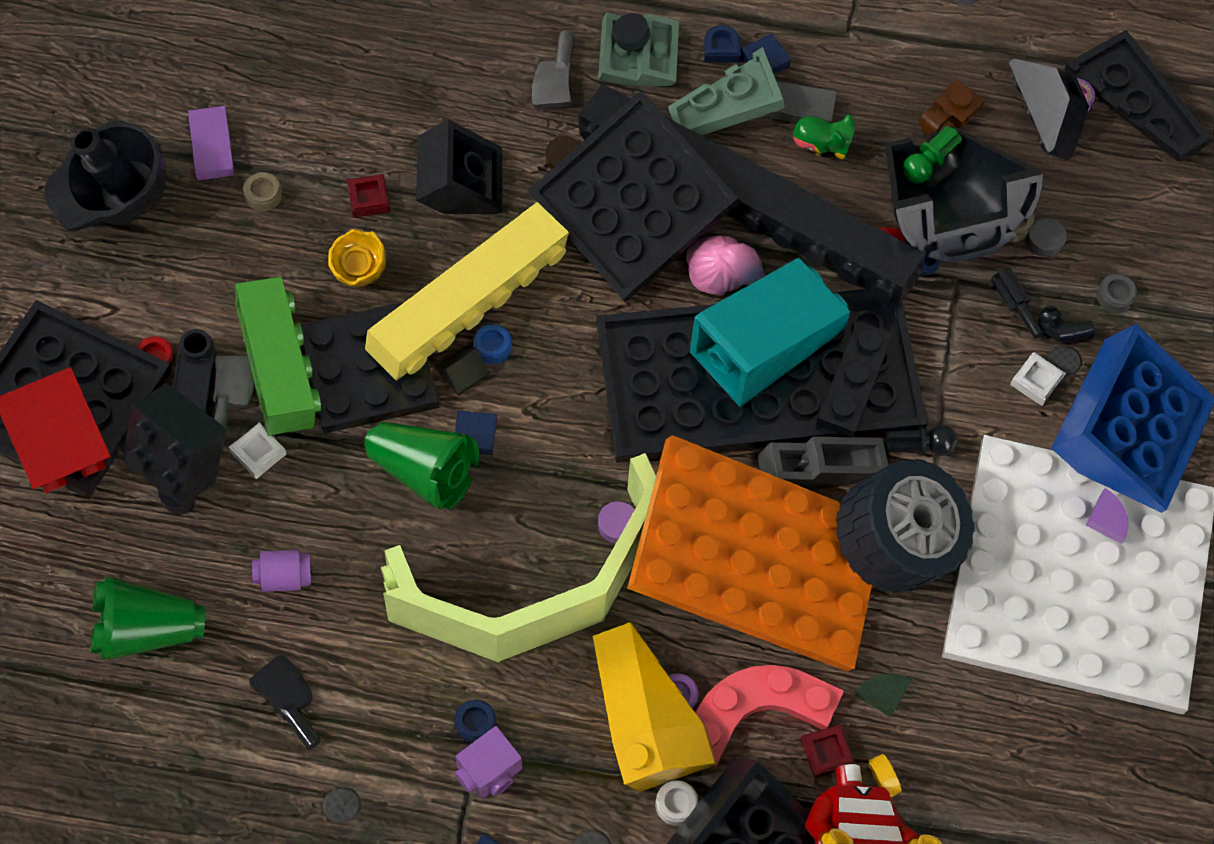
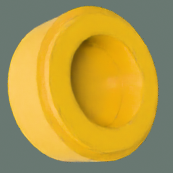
[868,754,902,797]

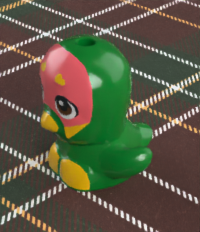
[793,114,856,160]

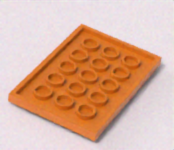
[627,435,872,672]

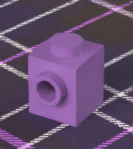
[454,726,522,799]

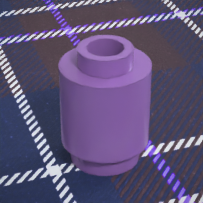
[252,549,311,592]

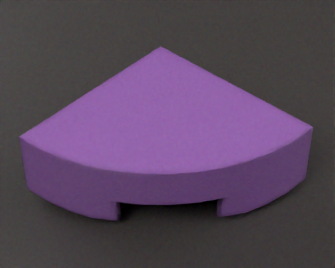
[1085,488,1128,544]

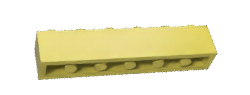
[365,202,569,381]

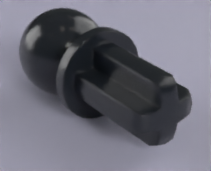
[885,425,958,457]

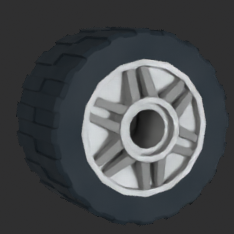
[836,459,975,593]

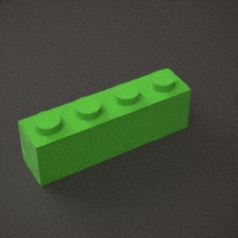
[235,277,321,436]

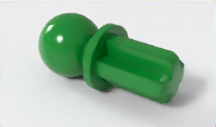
[903,126,962,183]

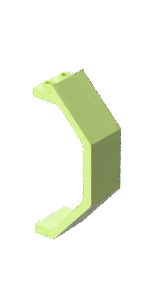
[381,453,656,662]

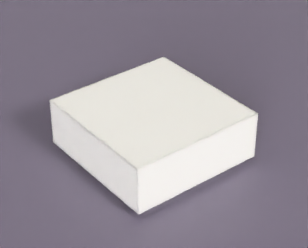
[1010,352,1066,406]
[229,422,286,479]

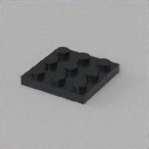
[301,302,439,434]

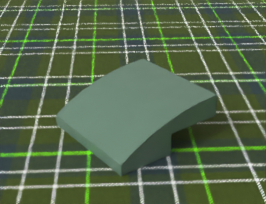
[598,12,679,87]

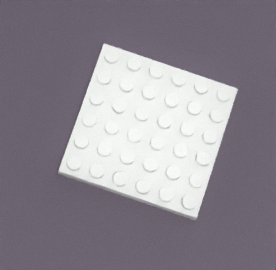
[942,435,1214,715]

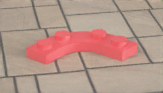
[696,665,844,768]

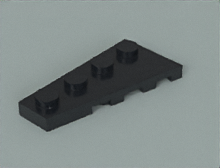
[1064,30,1211,162]

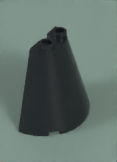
[885,127,1043,262]

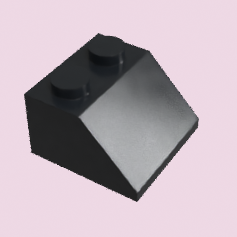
[416,119,502,214]

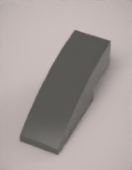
[758,437,888,490]

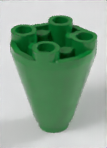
[90,577,205,660]

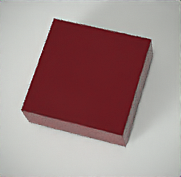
[347,174,390,218]
[800,724,855,778]

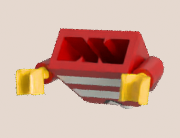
[805,764,942,844]

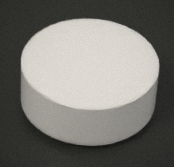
[655,781,698,826]

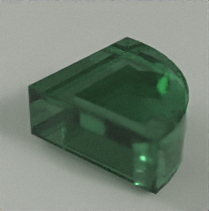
[855,673,912,717]

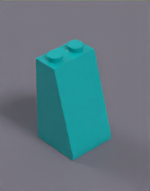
[690,258,850,407]

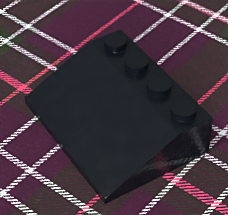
[667,758,815,844]

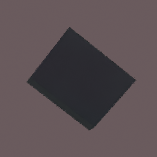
[435,345,489,396]

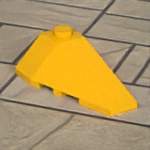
[593,622,717,792]

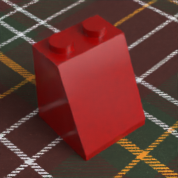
[0,367,111,494]

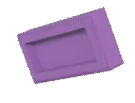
[188,106,235,180]

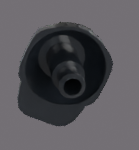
[44,120,166,232]

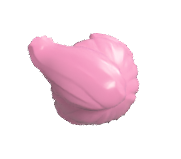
[684,235,766,296]

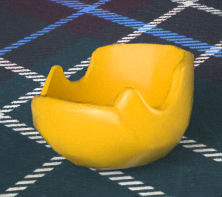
[328,229,386,287]

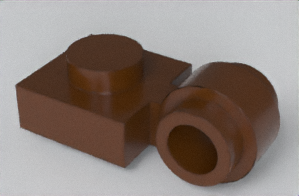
[918,79,985,138]

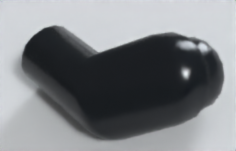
[1038,306,1095,343]

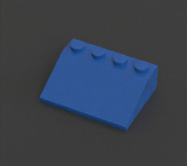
[1051,324,1214,513]

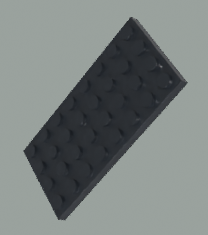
[596,289,928,463]

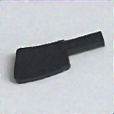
[249,655,322,750]

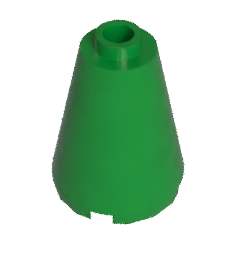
[364,422,479,511]

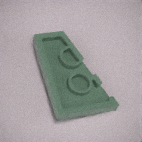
[668,47,785,135]

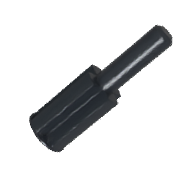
[991,268,1044,339]

